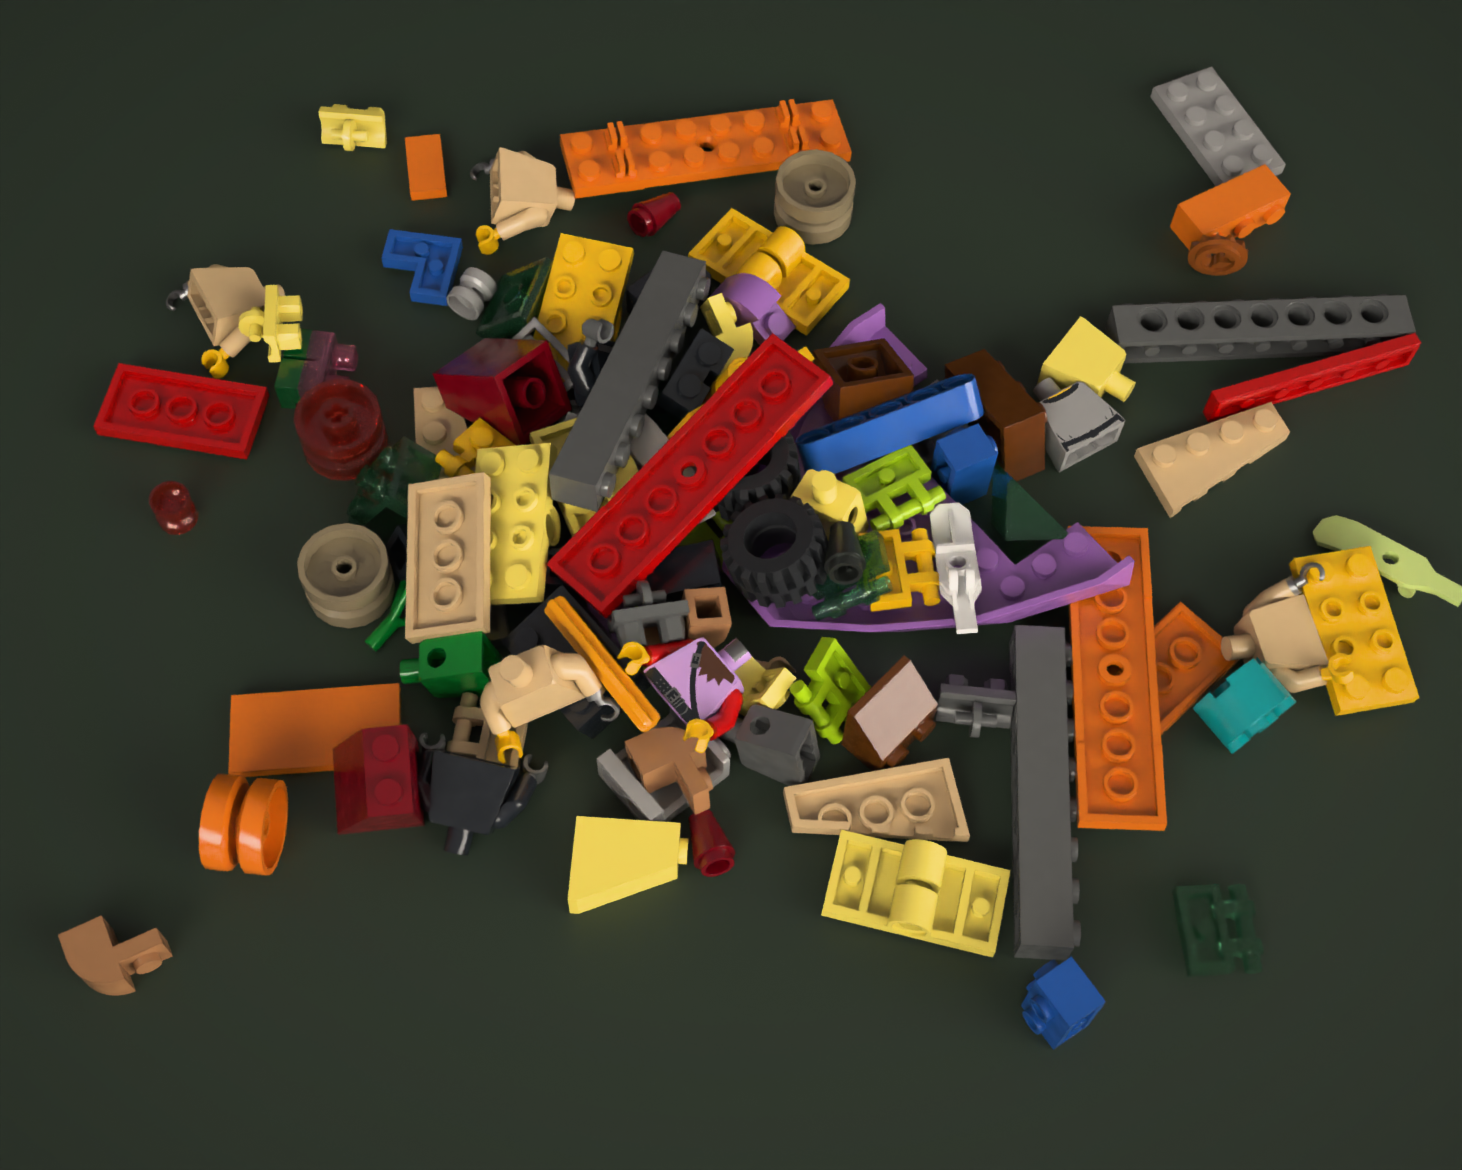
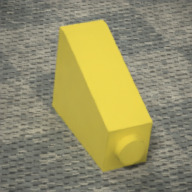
[568,816,689,914]

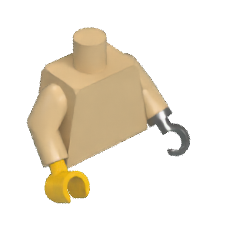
[470,147,575,255]
[166,264,285,379]
[1221,562,1354,693]
[480,645,620,764]

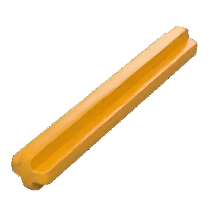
[544,596,660,732]

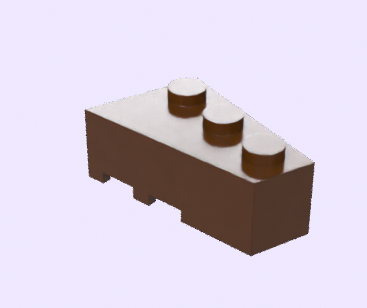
[945,349,1048,486]

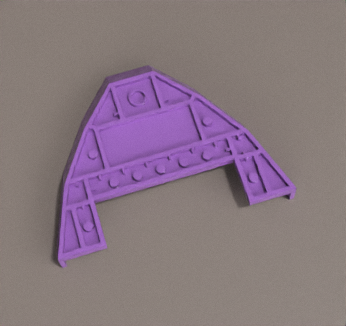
[722,303,1135,632]

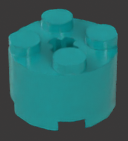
[1193,657,1297,754]

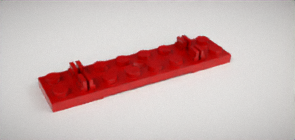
[546,333,833,619]

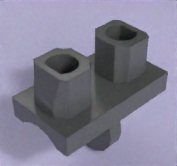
[607,580,690,649]
[935,674,1016,738]

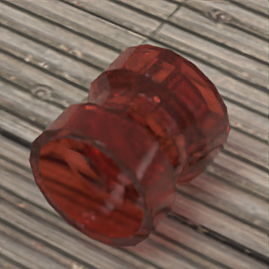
[149,481,198,535]

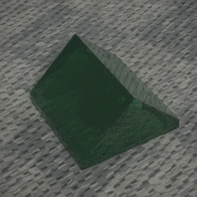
[476,257,553,339]
[991,464,1069,541]

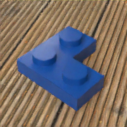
[381,229,463,306]

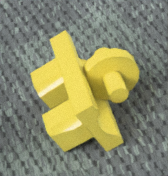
[318,104,387,151]
[238,285,303,362]

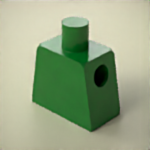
[400,631,503,698]

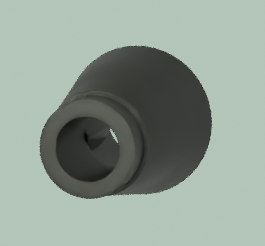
[824,521,866,585]

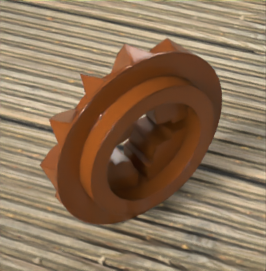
[1188,232,1248,276]

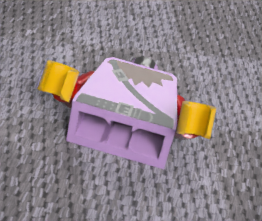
[617,637,752,753]

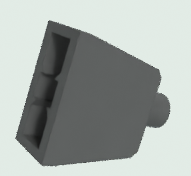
[719,704,820,786]

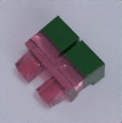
[274,328,359,411]

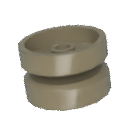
[774,149,856,245]
[297,523,396,629]

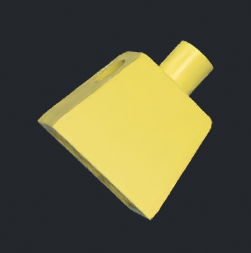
[1037,316,1136,402]
[790,469,869,541]

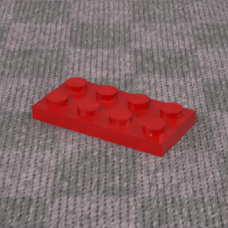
[93,363,270,460]

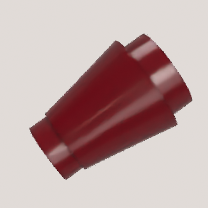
[627,192,681,237]
[688,810,735,877]

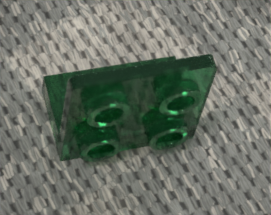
[346,436,442,526]

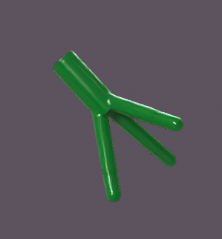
[364,581,406,652]

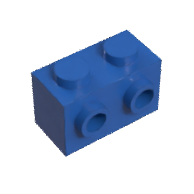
[930,423,998,505]
[1021,956,1106,1050]

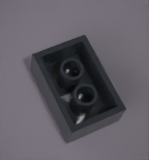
[501,585,651,739]

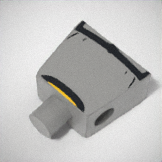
[1033,378,1125,472]

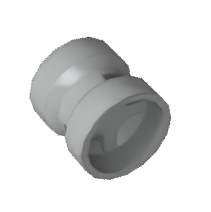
[446,267,497,320]

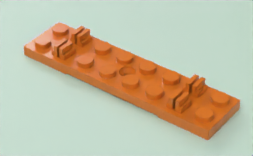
[560,99,852,199]
[1067,526,1167,831]

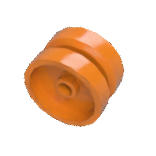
[199,774,288,876]

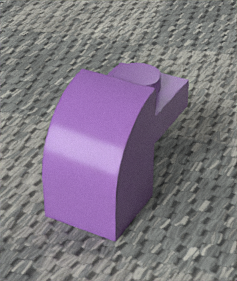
[708,273,796,345]

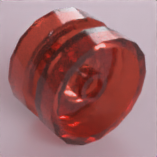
[293,379,388,480]

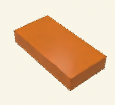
[405,134,448,201]

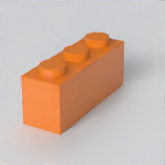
[1170,164,1291,251]

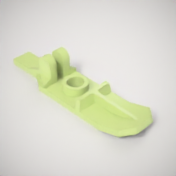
[1313,515,1462,607]

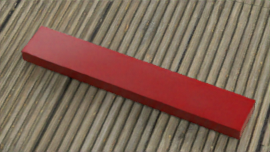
[1203,333,1421,423]

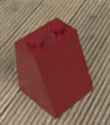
[433,338,573,446]
[333,724,425,835]

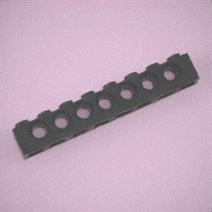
[1105,294,1416,364]

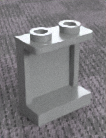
[597,708,731,822]

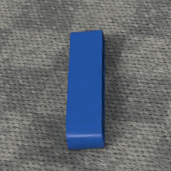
[795,374,985,474]

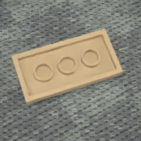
[405,472,491,644]

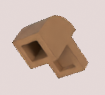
[644,587,732,648]
[624,727,713,815]
[58,915,173,996]

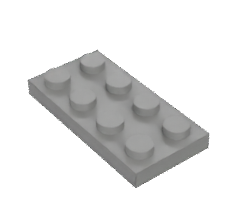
[1150,66,1286,186]

